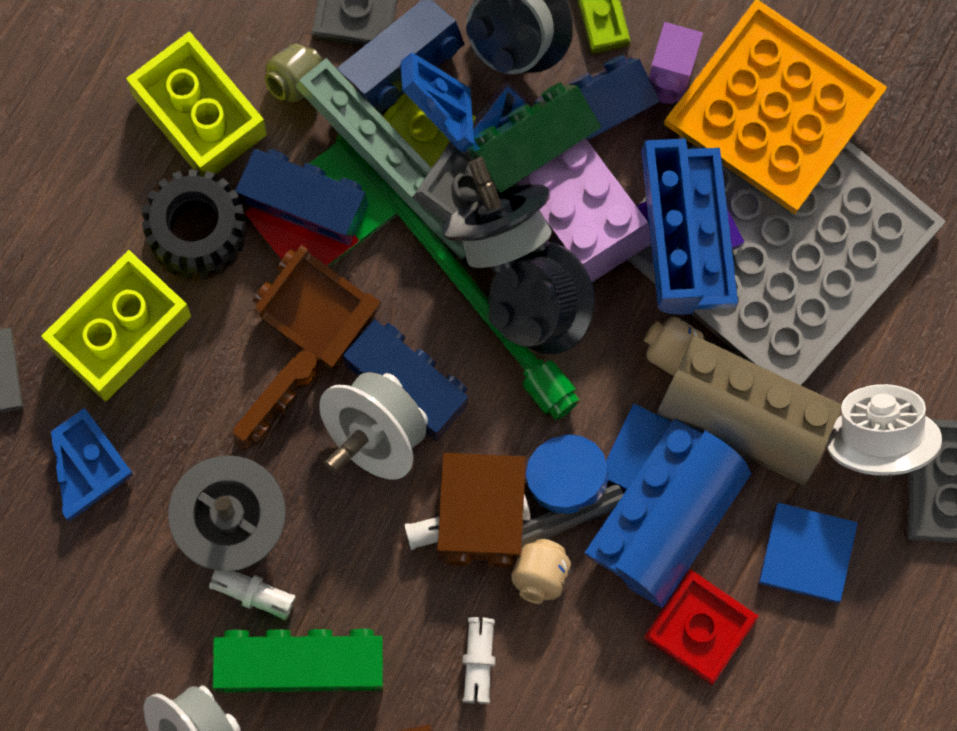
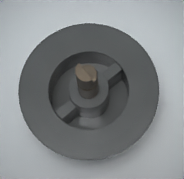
[168,456,286,571]

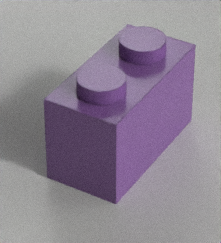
[649,22,703,104]

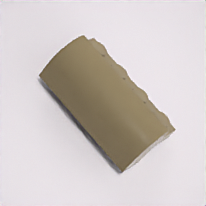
[657,336,842,485]

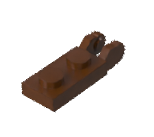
[232,349,319,450]

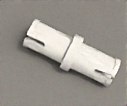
[209,570,296,620]
[462,617,495,704]

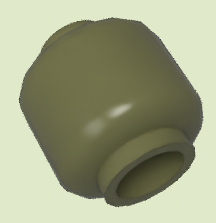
[264,44,323,103]

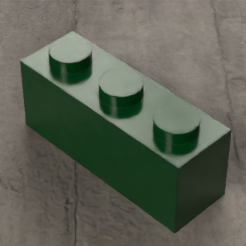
[467,82,602,193]

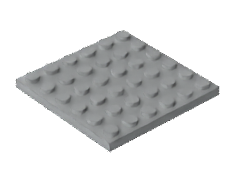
[628,141,946,386]

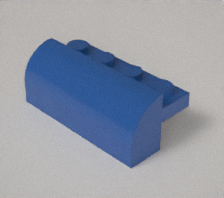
[641,139,738,315]
[585,419,751,608]

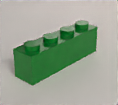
[213,629,383,693]

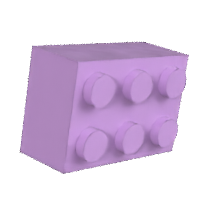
[517,138,651,282]

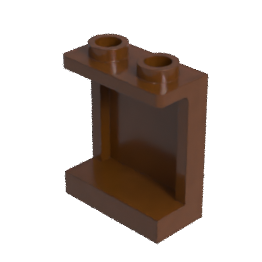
[252,245,381,371]
[438,453,526,568]

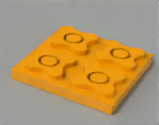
[664,0,887,215]

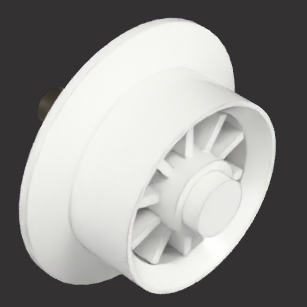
[826,384,942,483]

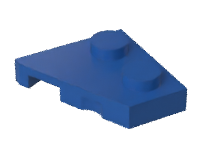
[401,52,474,153]
[51,408,133,522]

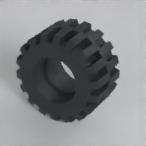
[142,169,247,280]

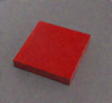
[643,569,759,686]

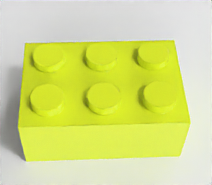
[126,31,267,177]
[41,250,192,402]

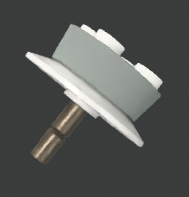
[320,372,428,479]
[144,686,241,731]

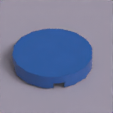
[526,435,609,514]

